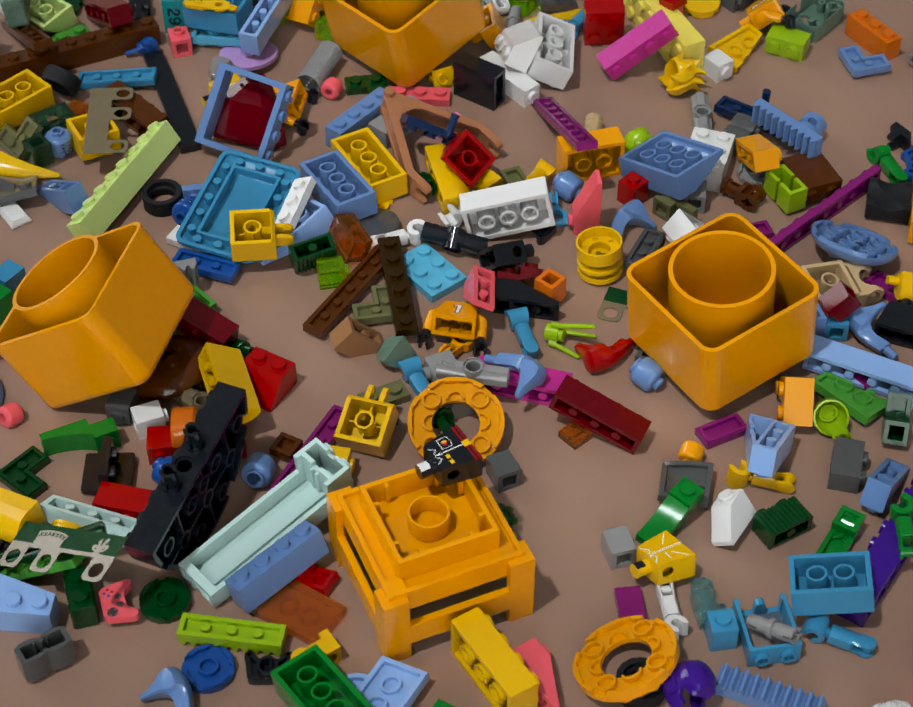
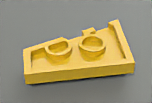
[707,23,763,74]

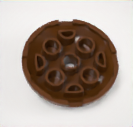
[131,335,205,400]

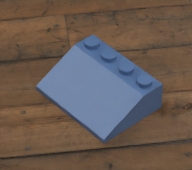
[618,130,724,200]

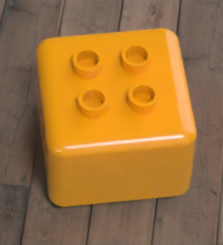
[322,0,485,88]
[627,213,819,411]
[0,222,194,408]

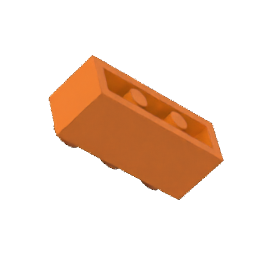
[844,8,902,61]

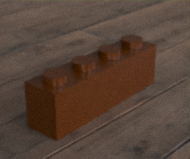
[104,80,170,136]

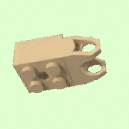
[800,260,885,308]

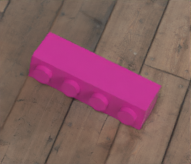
[596,9,679,81]
[480,355,573,406]

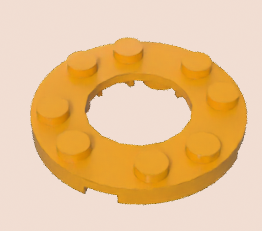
[407,377,505,462]
[573,615,680,703]

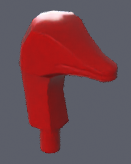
[574,338,636,373]

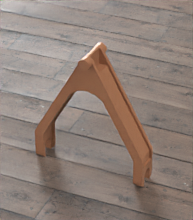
[380,87,503,204]

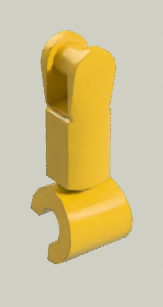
[526,158,557,181]
[725,459,796,494]

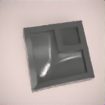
[0,175,40,205]
[657,461,714,510]

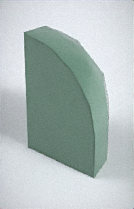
[377,336,416,368]

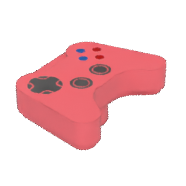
[99,579,140,624]

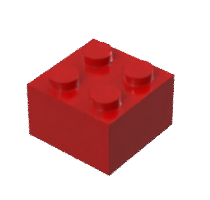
[582,0,625,46]

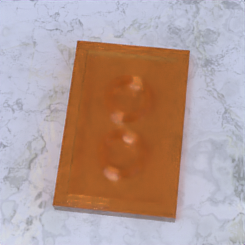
[252,580,347,645]

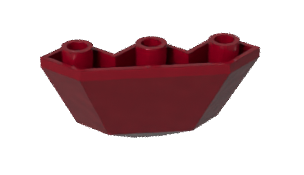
[213,73,287,149]

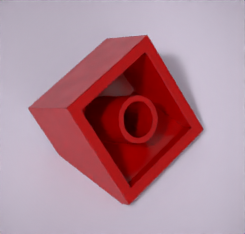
[440,129,496,188]
[244,346,297,412]

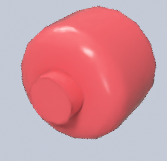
[320,77,343,100]
[0,402,24,428]

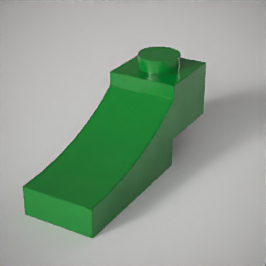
[39,417,121,456]
[635,476,705,544]

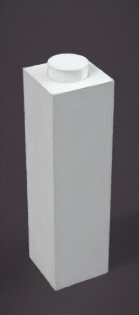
[479,50,540,108]

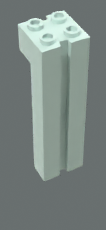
[178,438,354,609]

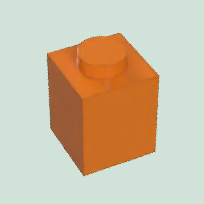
[534,268,567,302]

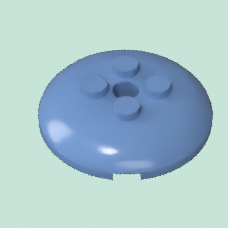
[811,220,899,266]

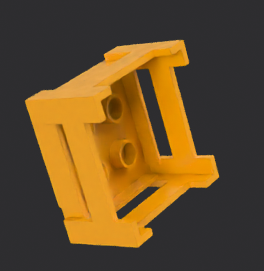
[326,468,535,661]

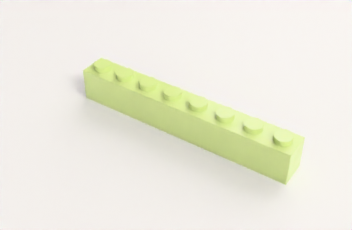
[66,120,181,237]

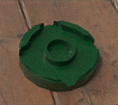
[139,577,192,624]

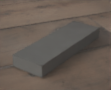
[623,228,666,269]

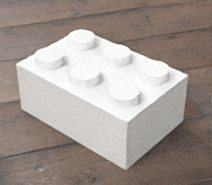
[690,127,735,193]

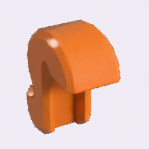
[170,406,198,448]

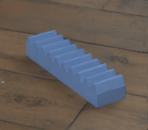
[751,98,823,158]
[716,663,827,707]

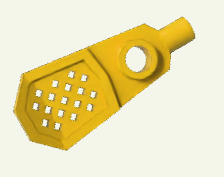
[183,0,238,13]

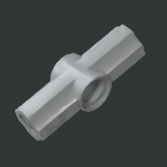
[690,92,713,130]
[436,357,510,388]

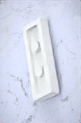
[275,176,316,230]

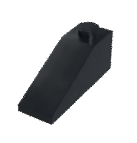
[491,278,560,321]

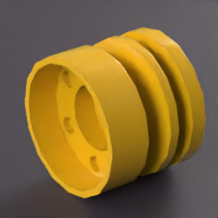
[576,226,623,285]

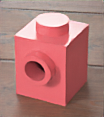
[167,26,193,58]

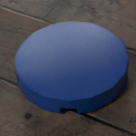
[181,644,236,694]

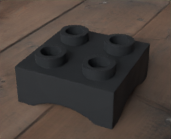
[864,177,913,223]

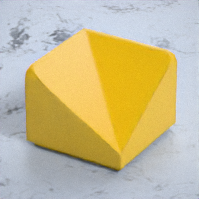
[473,169,503,191]

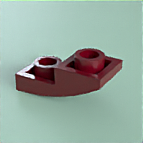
[495,262,543,281]

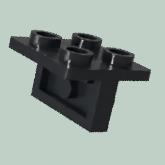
[81,437,136,494]

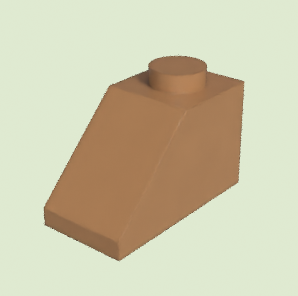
[329,316,384,358]

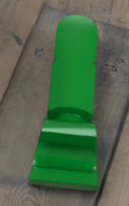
[866,144,908,183]
[889,493,913,559]

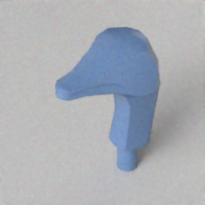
[611,199,657,236]
[848,301,899,360]
[483,352,547,399]
[140,666,194,707]

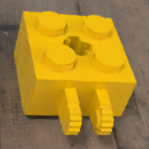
[229,208,294,262]
[334,384,399,458]

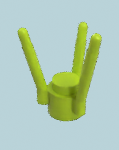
[544,322,597,359]

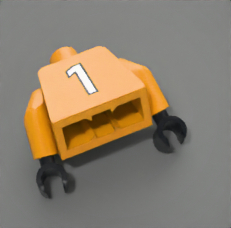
[739,0,795,30]
[273,79,318,136]
[416,300,488,357]

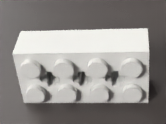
[527,12,575,90]
[459,176,556,239]

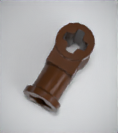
[720,177,766,212]

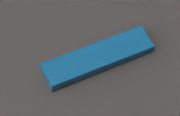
[78,67,158,90]

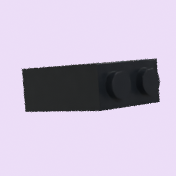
[452,52,505,111]

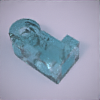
[689,577,726,631]

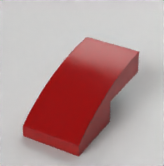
[291,563,340,597]

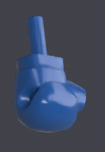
[125,36,159,56]

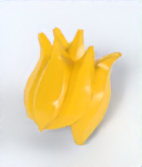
[658,51,707,96]

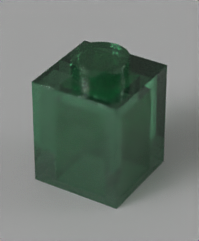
[22,133,55,168]

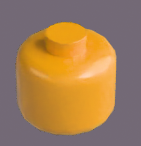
[678,440,705,461]

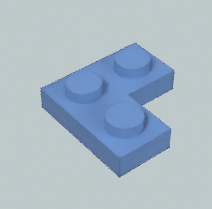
[838,45,891,78]

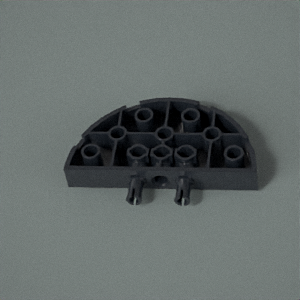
[124,381,248,571]

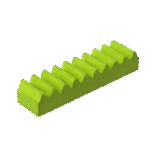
[176,612,287,657]

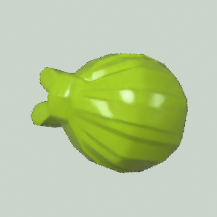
[624,127,653,153]
[813,398,851,441]

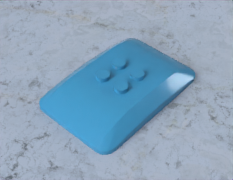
[176,150,300,264]

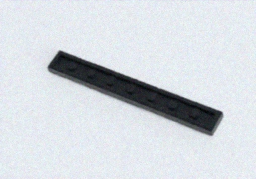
[143,50,201,154]

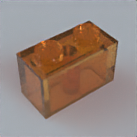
[328,213,373,263]

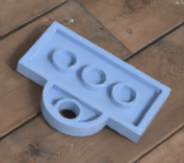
[345,655,429,707]

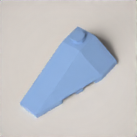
[256,198,339,266]

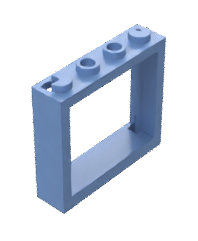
[194,61,294,160]

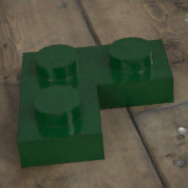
[344,73,387,96]

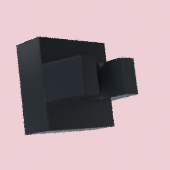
[887,122,911,151]

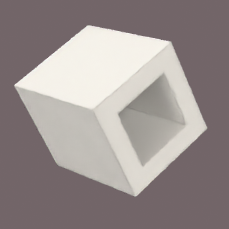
[703,49,734,83]
[130,400,169,440]

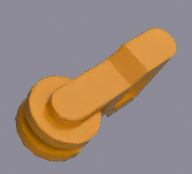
[438,337,477,357]

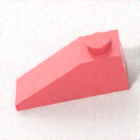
[567,169,603,235]
[463,264,495,312]
[512,637,560,707]

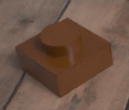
[269,432,303,462]

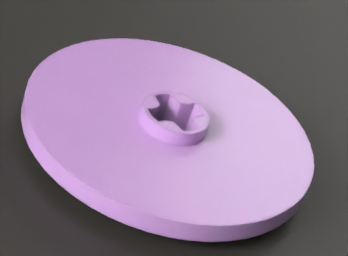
[219,41,278,71]

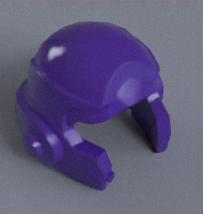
[661,660,717,707]

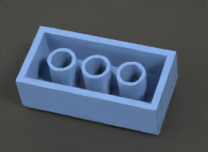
[299,150,378,227]

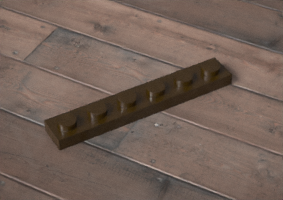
[377,236,419,337]

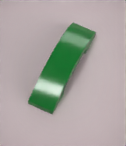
[816,505,866,554]

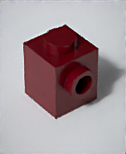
[819,280,862,322]

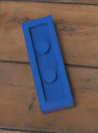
[172,248,241,284]

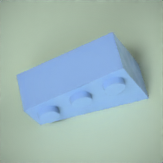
[744,413,796,478]
[0,573,60,634]

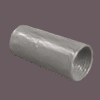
[297,40,342,92]

